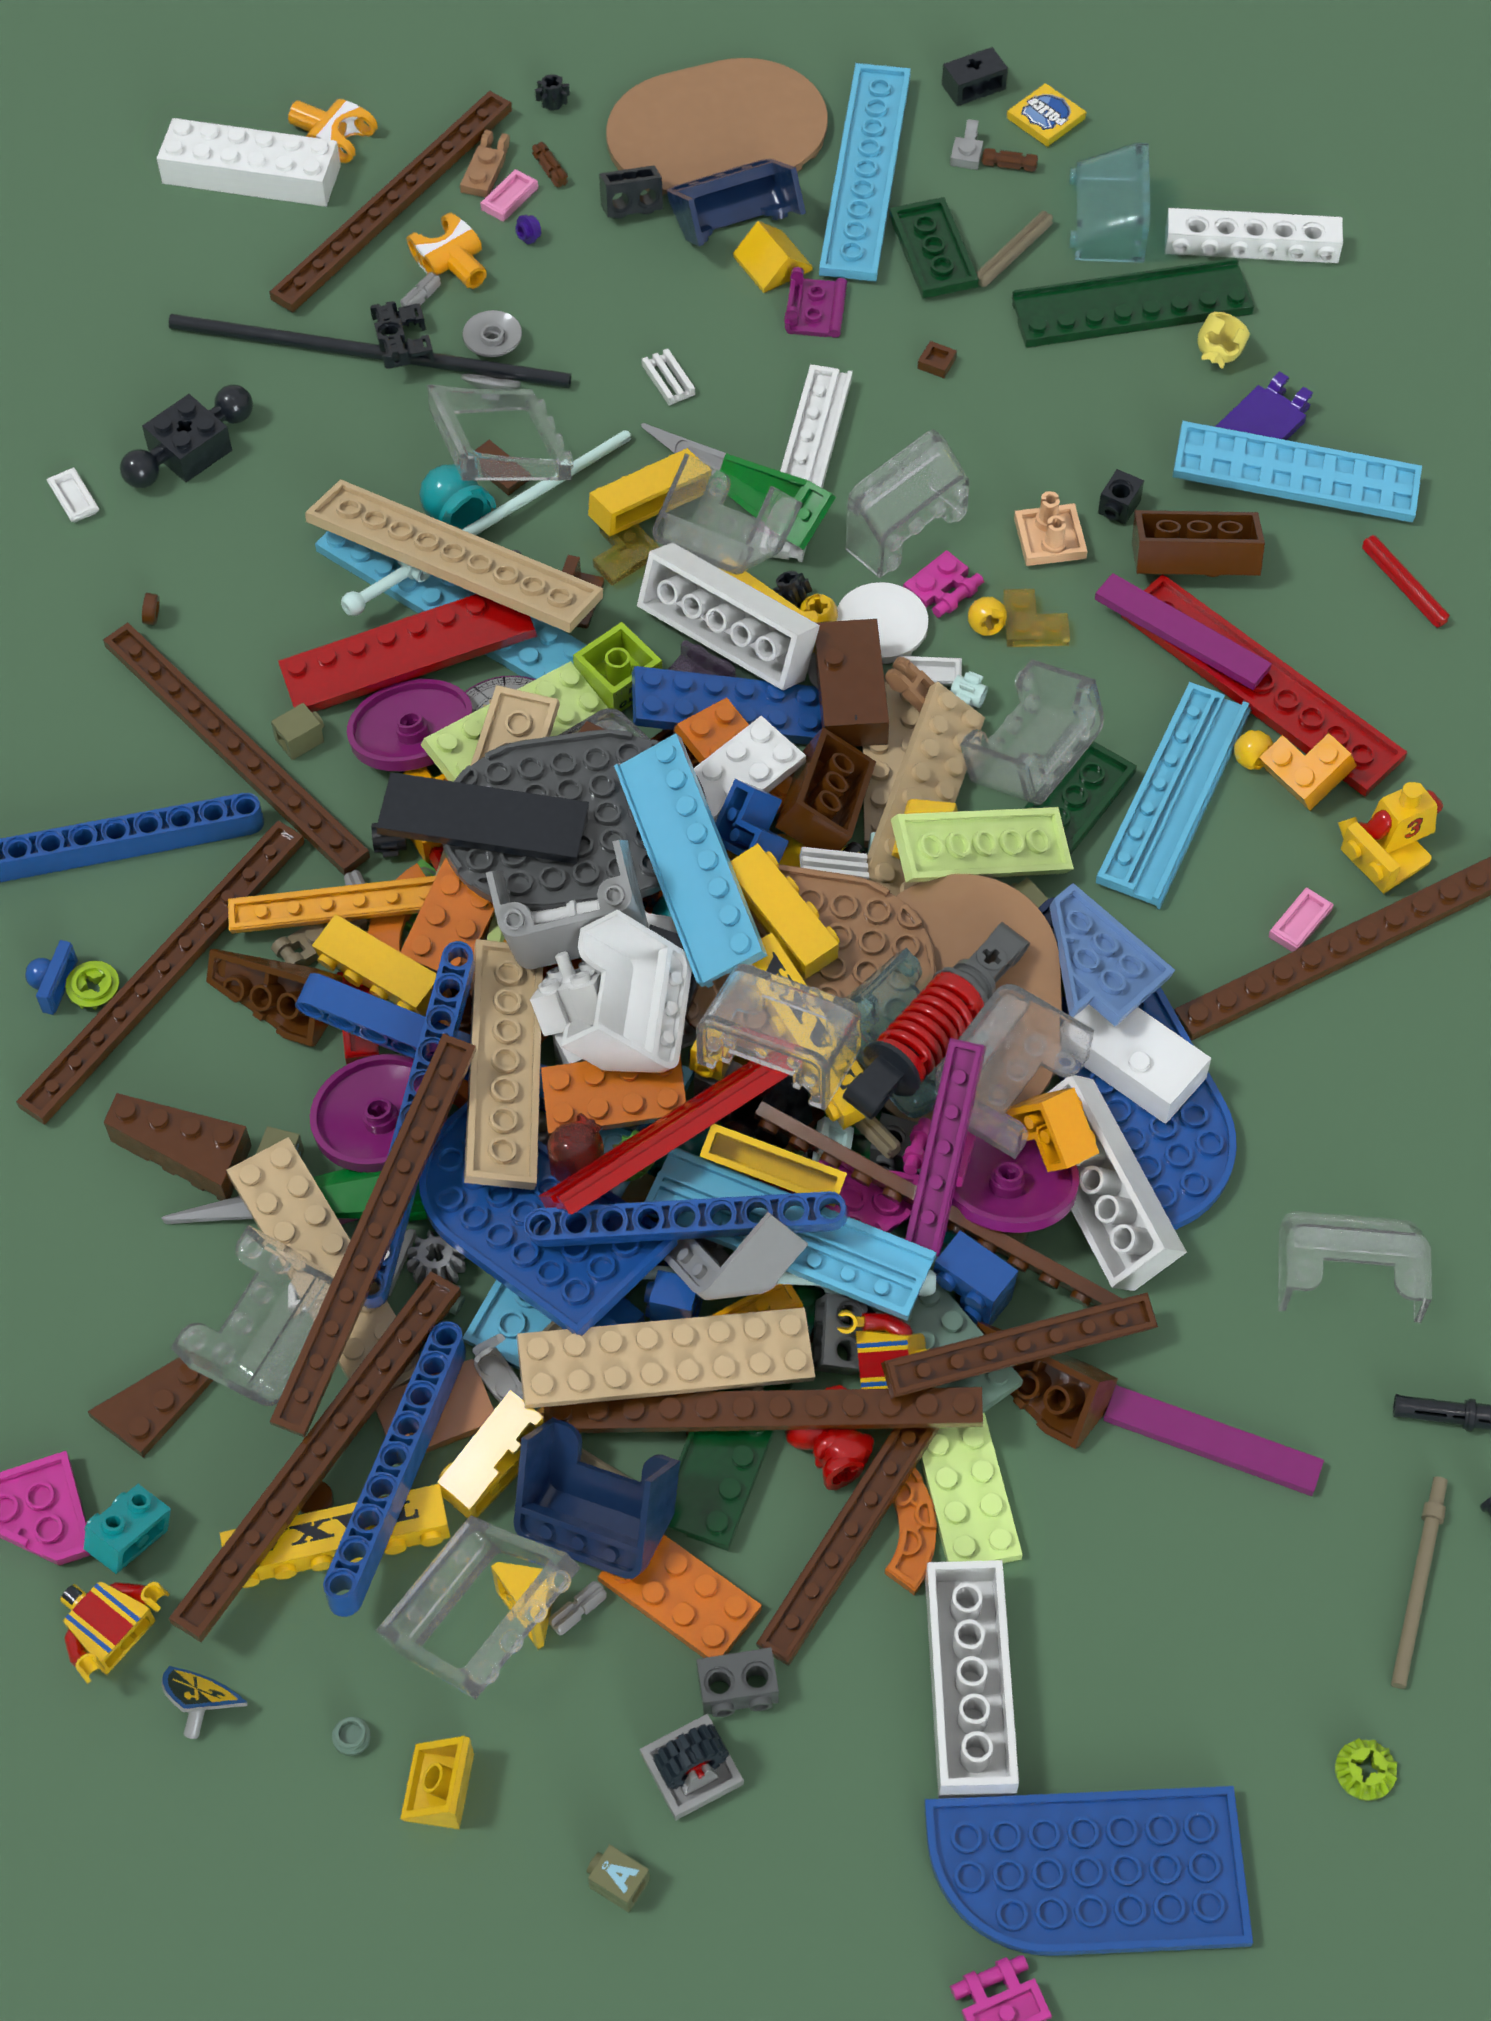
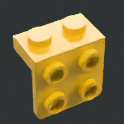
[1341,822,1432,894]

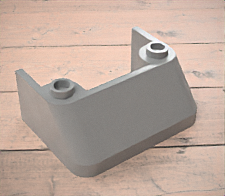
[486,840,648,969]
[657,1161,808,1300]

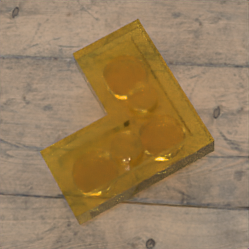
[593,523,659,585]
[1003,589,1070,647]

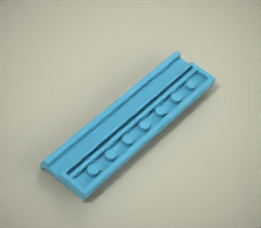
[1096,682,1251,909]
[614,733,768,988]
[644,1148,937,1321]

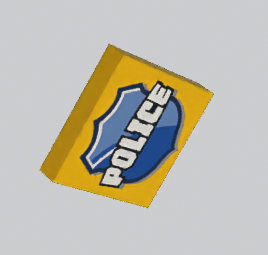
[1007,83,1086,147]

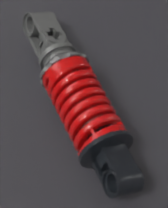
[842,922,1030,1120]

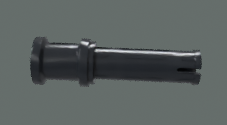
[1393,1394,1491,1432]

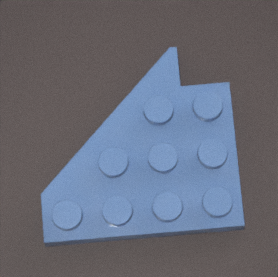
[1049,883,1175,1026]

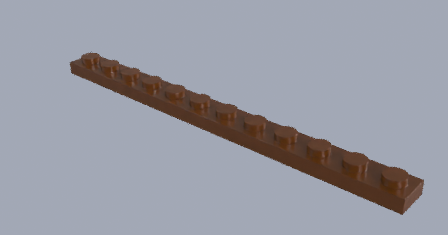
[269,91,512,313]
[103,622,370,876]
[16,820,305,1125]
[1174,856,1491,1041]
[270,1033,476,1438]
[753,1101,1122,1307]
[169,1271,461,1643]
[543,1387,983,1433]

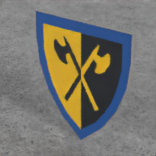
[161,1666,248,1739]

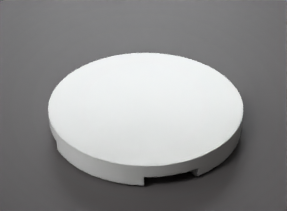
[836,582,928,664]

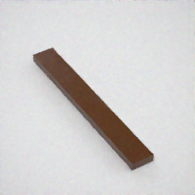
[881,1292,1158,1399]
[756,1428,940,1666]

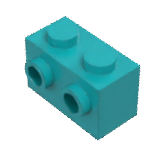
[83,1484,171,1574]

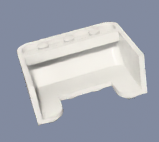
[561,909,692,1073]

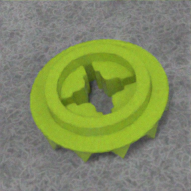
[65,961,120,1010]
[1335,1738,1397,1801]

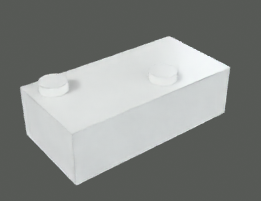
[1062,1005,1211,1124]

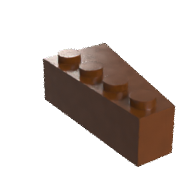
[104,1093,252,1201]

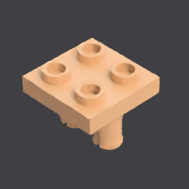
[1014,491,1087,566]

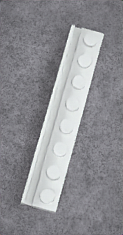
[759,364,852,562]

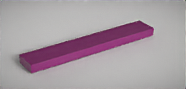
[1094,573,1272,690]
[905,1038,987,1256]
[1103,1385,1324,1496]

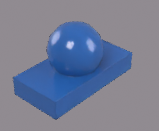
[25,940,78,1015]

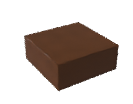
[917,341,957,378]

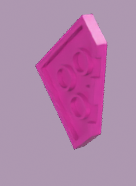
[818,1160,919,1233]
[0,1451,91,1566]

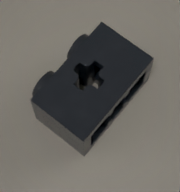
[942,47,1008,106]

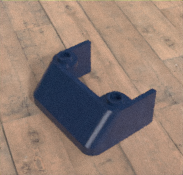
[666,159,806,246]

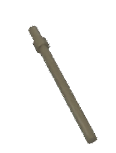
[1391,1477,1448,1689]

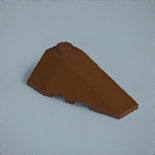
[206,949,343,1047]
[977,1322,1118,1449]

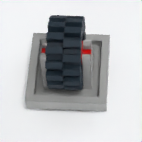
[640,1714,744,1821]

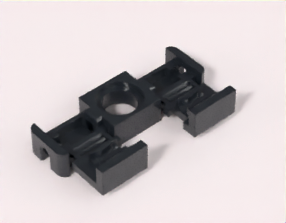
[370,301,435,369]

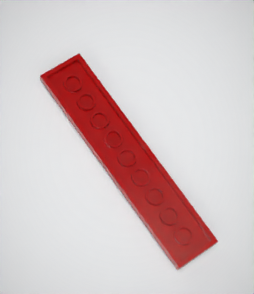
[1121,574,1407,797]

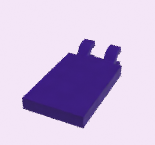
[1215,371,1313,440]

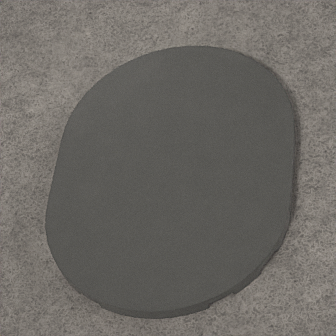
[442,730,707,911]

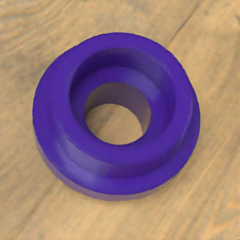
[515,215,541,244]

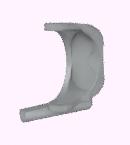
[473,1333,523,1402]

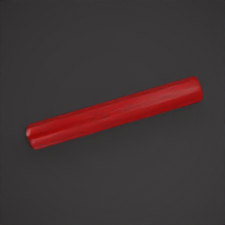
[1362,535,1450,628]

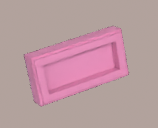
[480,169,538,222]
[1268,887,1334,952]

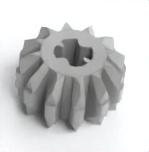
[406,1230,466,1284]

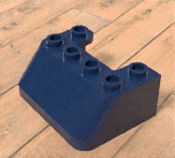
[514,1418,680,1579]

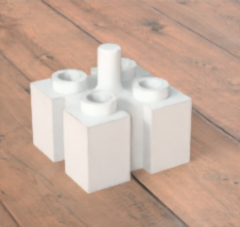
[530,951,602,1036]

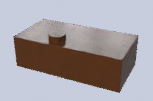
[1132,510,1265,577]
[814,619,889,747]
[776,727,876,851]

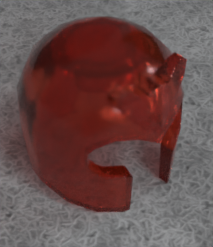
[547,1113,604,1182]

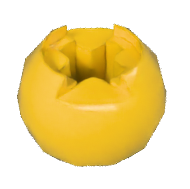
[799,594,838,622]
[968,597,1007,636]
[1234,730,1274,770]

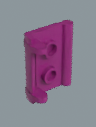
[784,267,847,338]

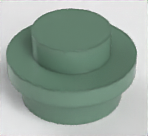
[332,1717,371,1756]

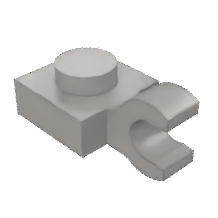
[950,119,983,170]

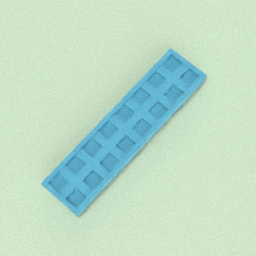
[1172,421,1422,523]

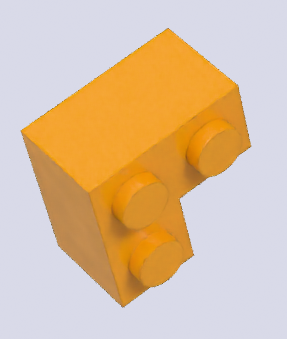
[1259,733,1357,811]
[1003,1087,1099,1172]

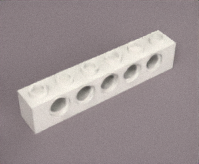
[1165,208,1343,263]

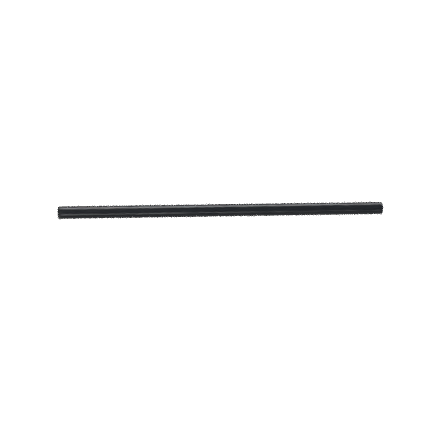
[169,314,572,388]

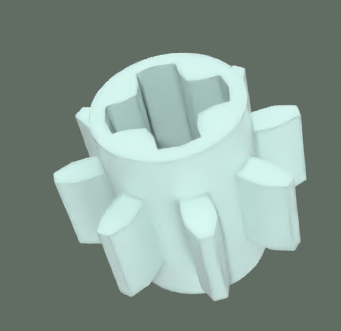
[950,671,988,708]

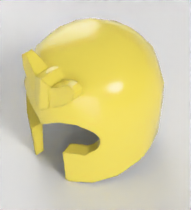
[1197,312,1251,369]

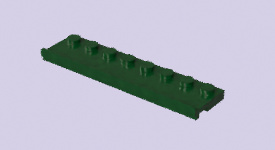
[1012,258,1254,348]
[668,1285,826,1551]

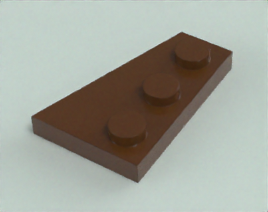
[87,1352,216,1458]

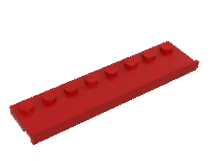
[278,594,537,712]
[539,1047,804,1214]

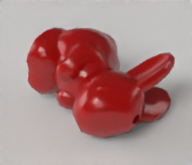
[785,1385,874,1490]

